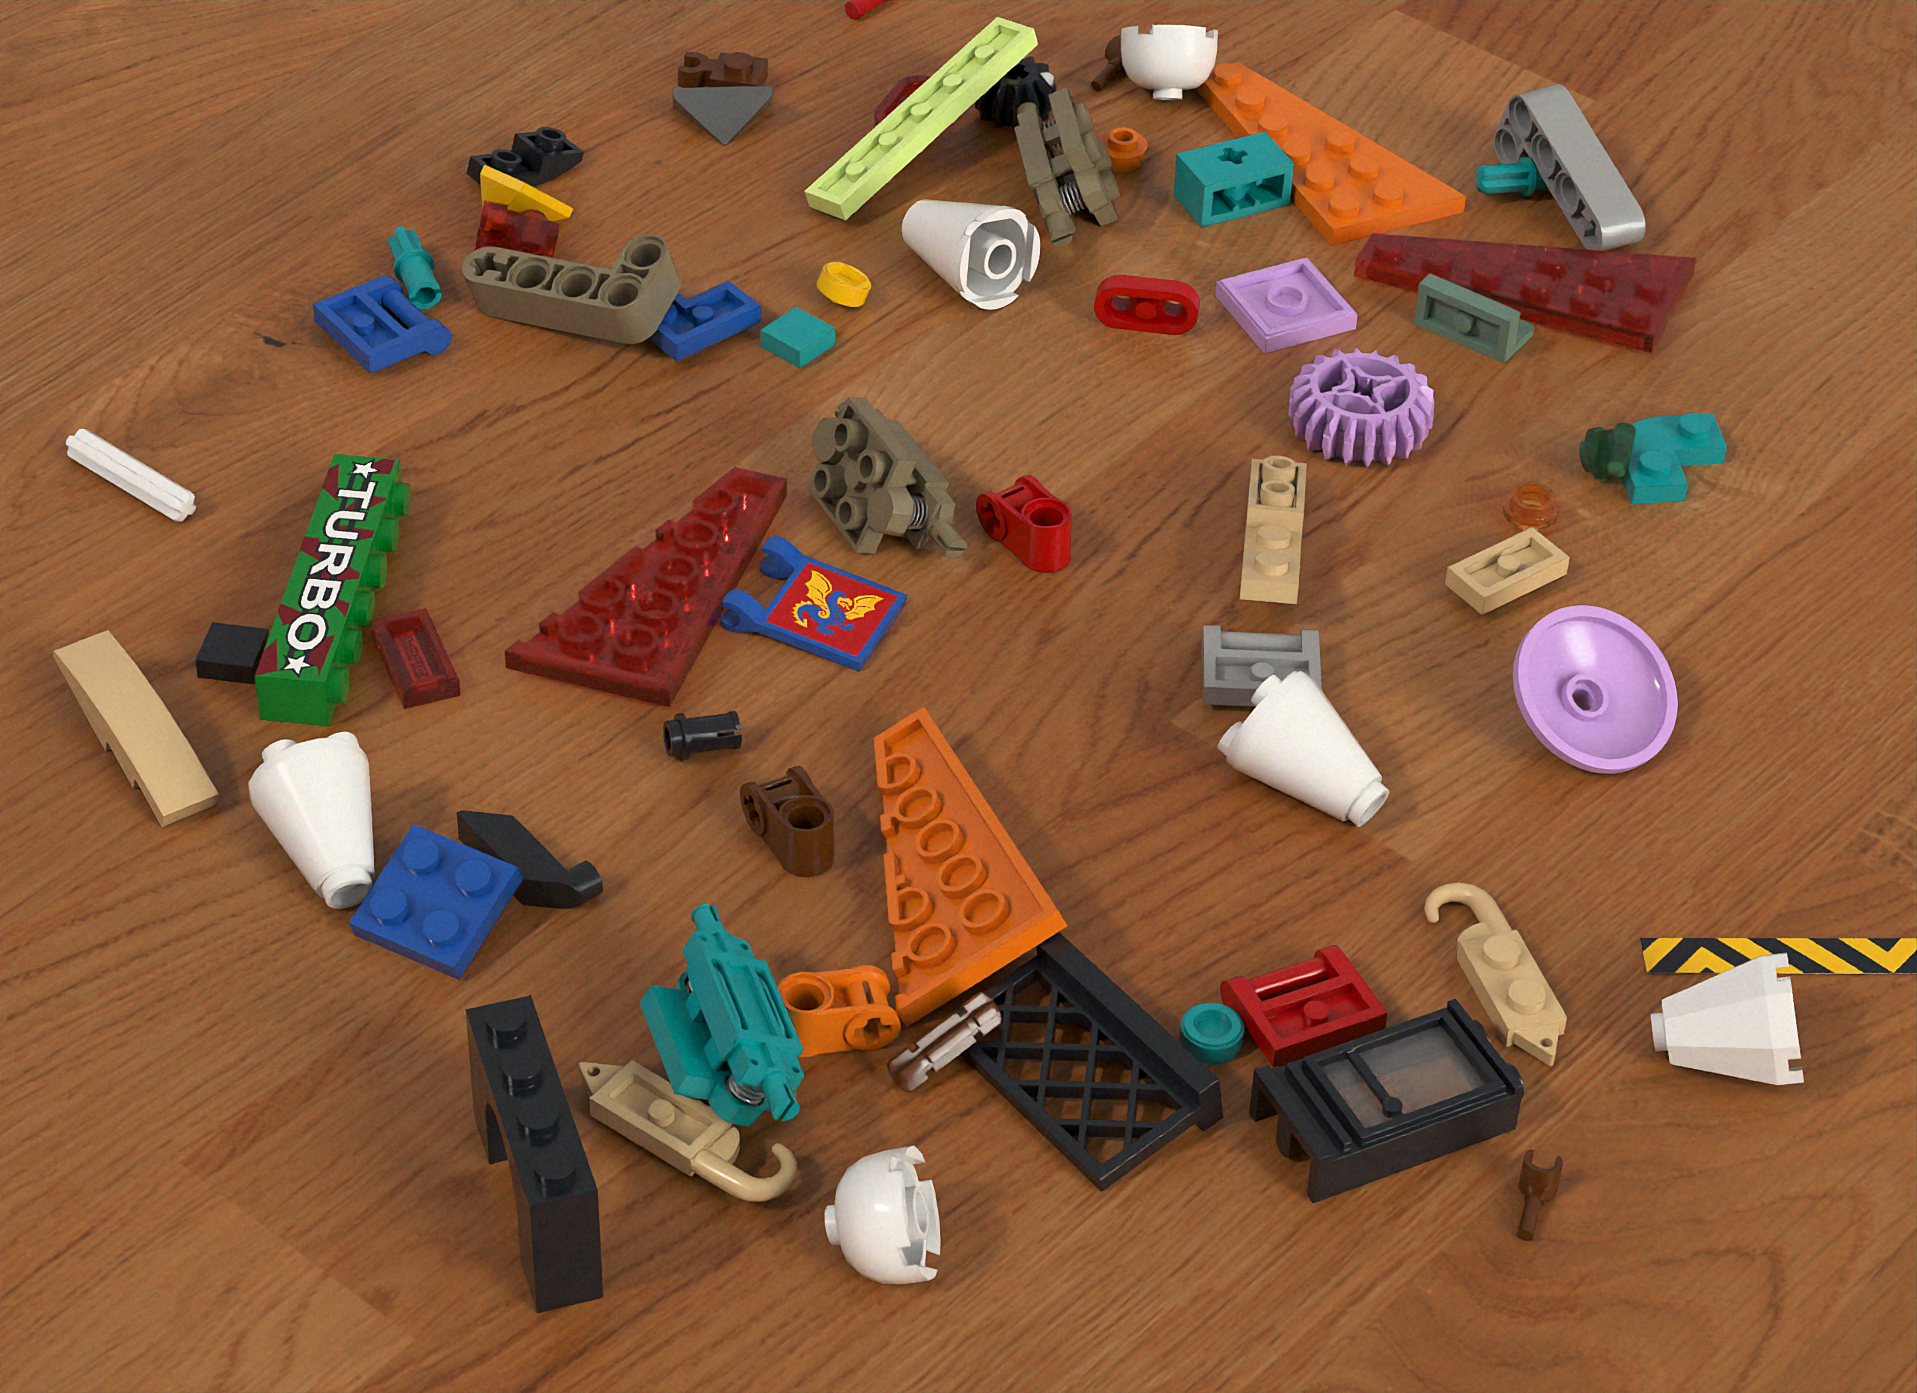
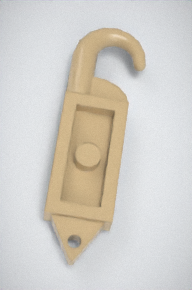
[1424,882,1567,1066]

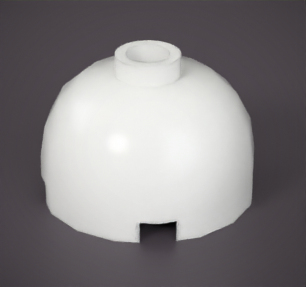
[1121,25,1218,101]
[825,1146,941,1284]

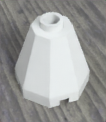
[1651,953,1804,1085]

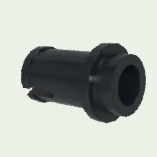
[663,711,742,761]

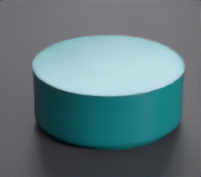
[1179,1003,1244,1065]

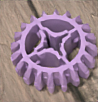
[1288,347,1435,468]

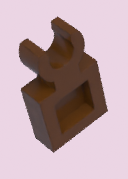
[678,52,768,88]

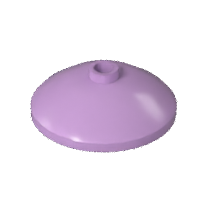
[1513,605,1678,774]

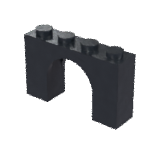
[466,995,603,1313]

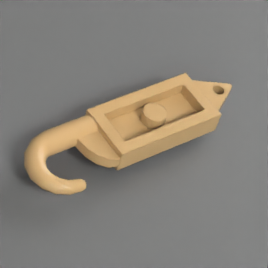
[578,1060,798,1202]

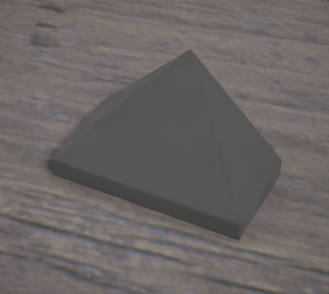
[672,86,772,146]

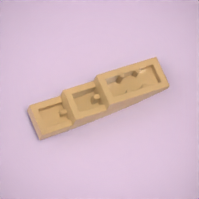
[53,630,219,827]

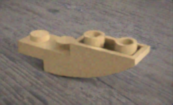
[1240,456,1307,604]

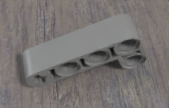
[1494,84,1646,254]

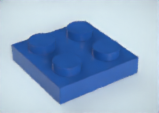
[349,824,523,980]

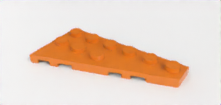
[1194,62,1466,246]
[874,706,1068,1028]

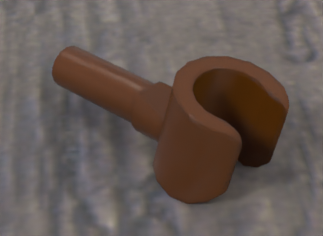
[1091,35,1125,91]
[1517,1150,1563,1241]

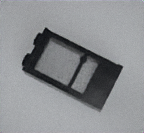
[1249,999,1524,1204]

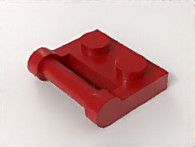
[1220,945,1388,1068]

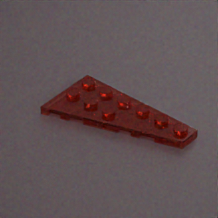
[1354,233,1696,353]
[505,467,787,707]

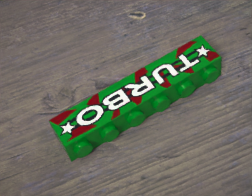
[255,454,411,726]

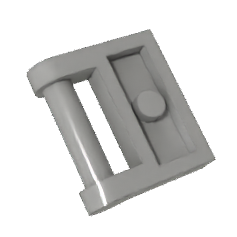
[1201,625,1322,707]

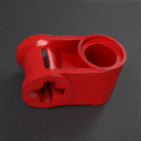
[976,474,1072,573]

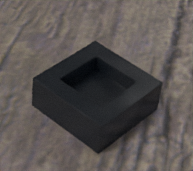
[195,622,269,684]

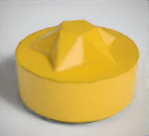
[816,262,871,307]

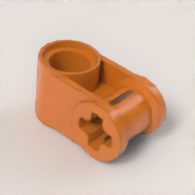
[777,965,901,1057]

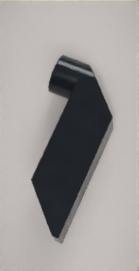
[457,810,603,909]

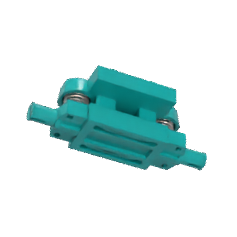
[640,903,805,1127]

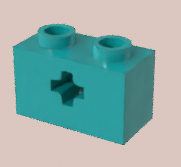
[1173,132,1294,228]

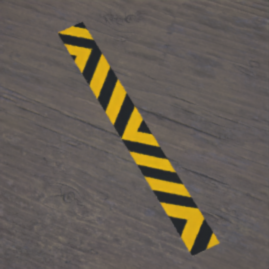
[1640,938,1917,974]

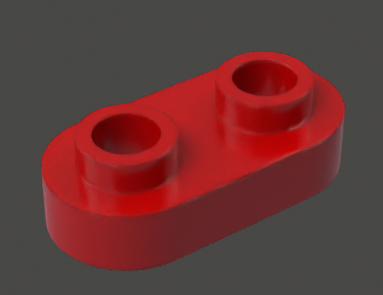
[1094,275,1200,335]

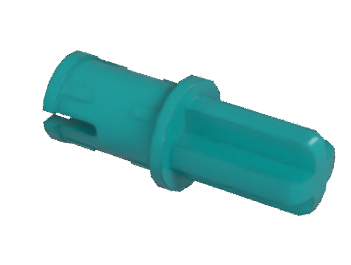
[1475,157,1549,197]
[388,226,442,309]

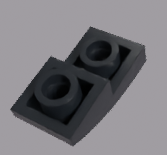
[467,127,584,187]

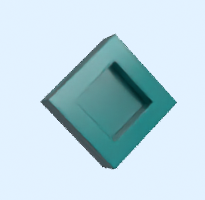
[760,307,835,368]

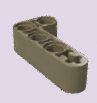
[462,234,681,344]

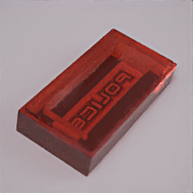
[370,608,461,709]

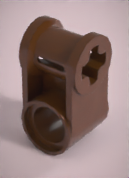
[740,766,835,877]

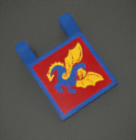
[720,535,907,671]

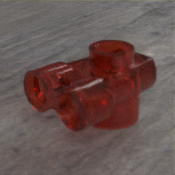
[474,200,560,258]

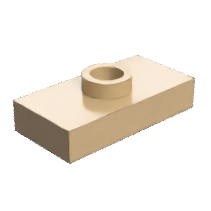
[1445,527,1570,615]

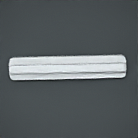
[66,429,196,522]

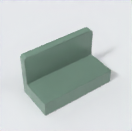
[1414,274,1534,363]

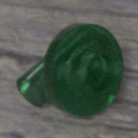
[1579,423,1636,482]

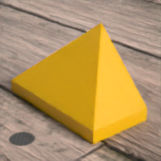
[480,165,573,234]

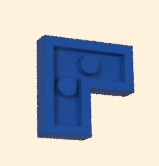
[648,280,761,361]

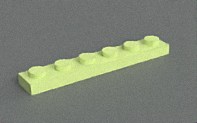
[804,17,1038,221]

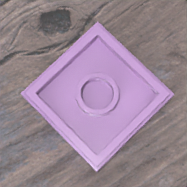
[1215,257,1358,354]

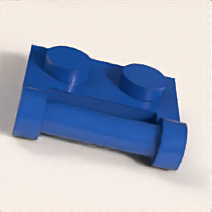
[313,275,452,373]

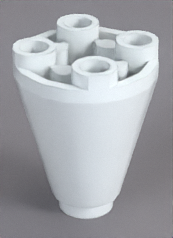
[1218,671,1390,827]
[248,732,375,909]

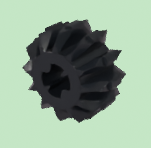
[975,56,1056,130]

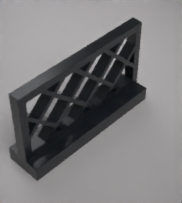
[956,932,1223,1192]

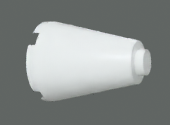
[902,199,1040,310]

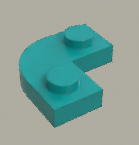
[1617,413,1727,504]

